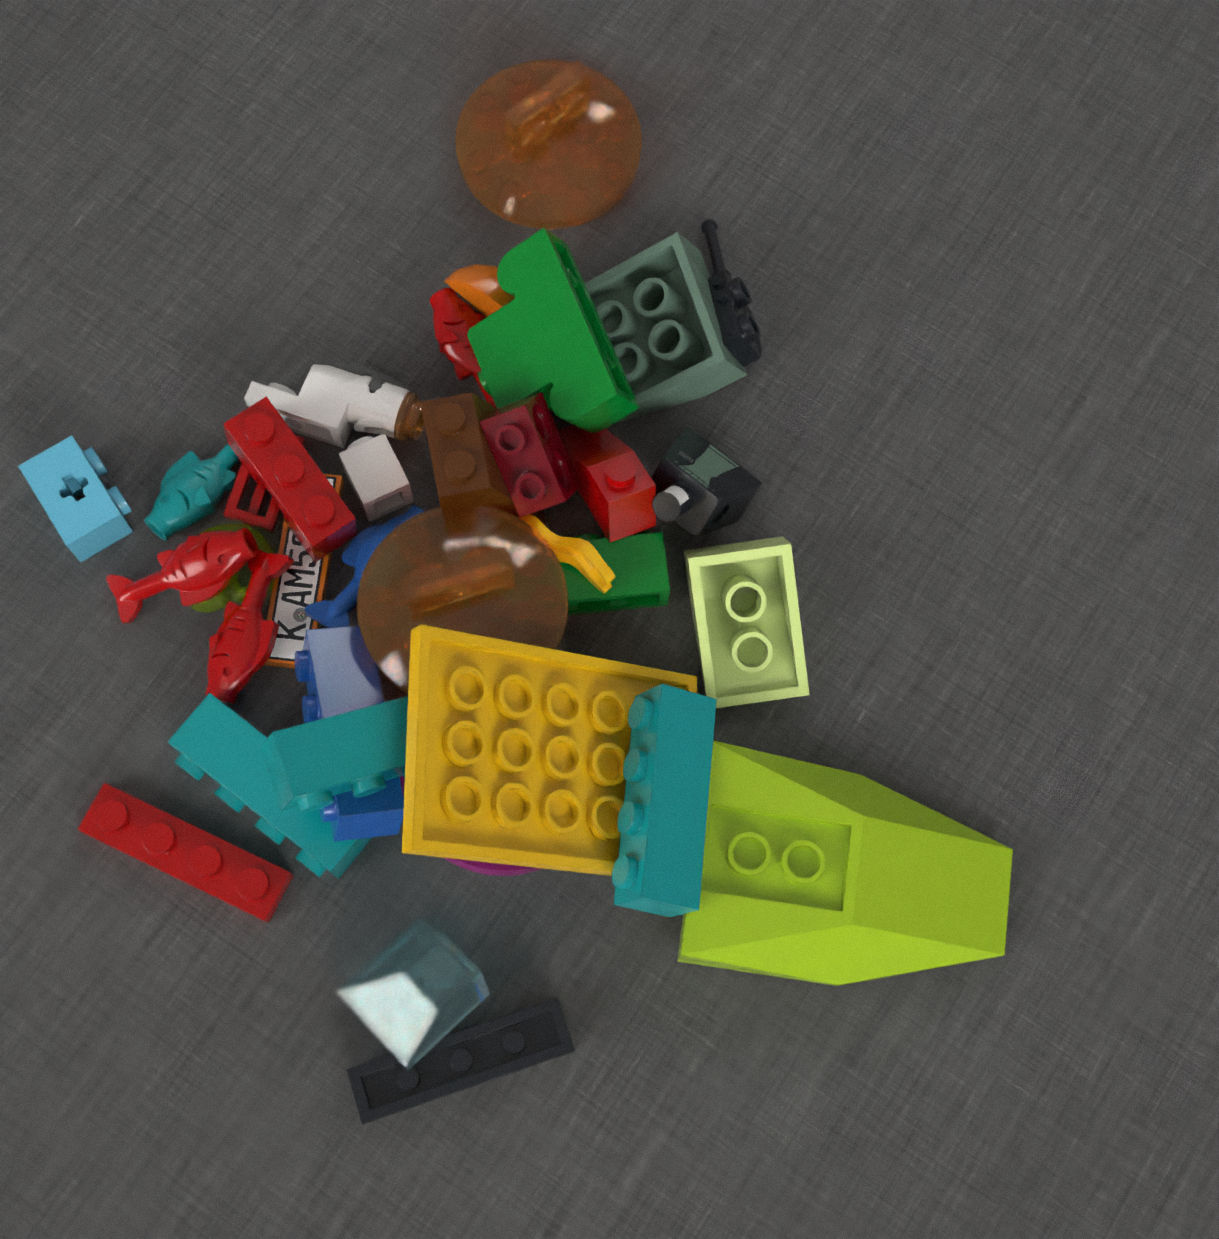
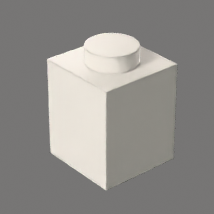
[339,433,414,522]

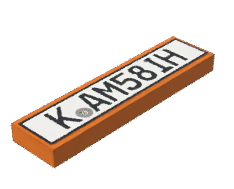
[264,474,344,669]

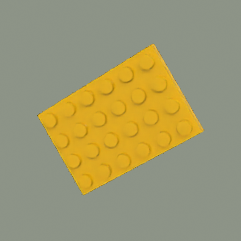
[402,624,697,876]

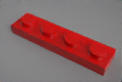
[77,783,294,923]

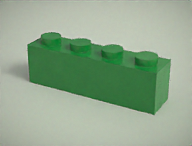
[459,529,670,626]

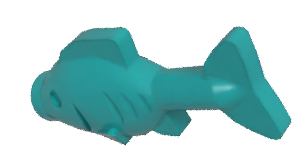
[144,412,241,541]

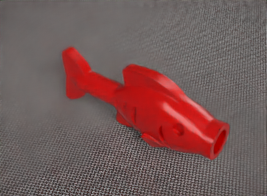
[429,287,497,409]
[106,528,259,623]
[205,549,294,704]

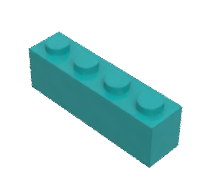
[612,684,717,917]
[168,693,372,879]
[260,696,408,813]

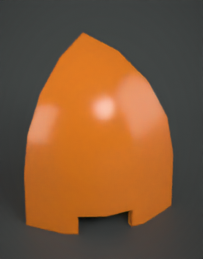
[444,264,514,317]

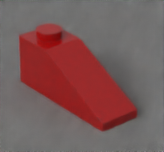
[558,425,656,543]

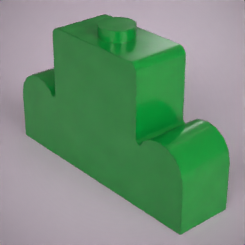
[467,227,640,433]

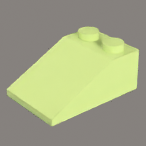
[684,536,810,708]

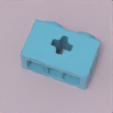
[18,435,134,562]

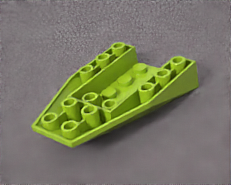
[677,740,1013,986]

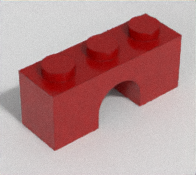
[223,396,357,563]

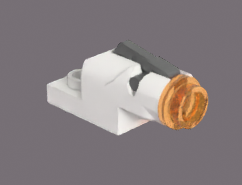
[244,361,425,448]

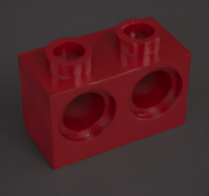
[479,392,581,518]

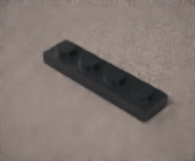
[347,997,575,1125]

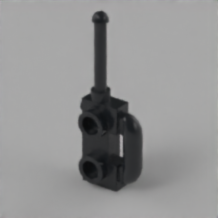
[701,219,762,367]

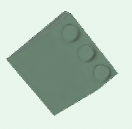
[585,232,747,425]

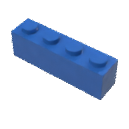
[295,625,404,842]

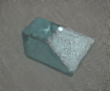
[336,918,490,1071]

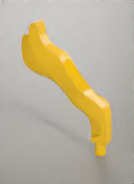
[517,514,615,594]

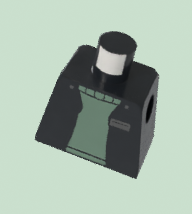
[651,427,763,537]

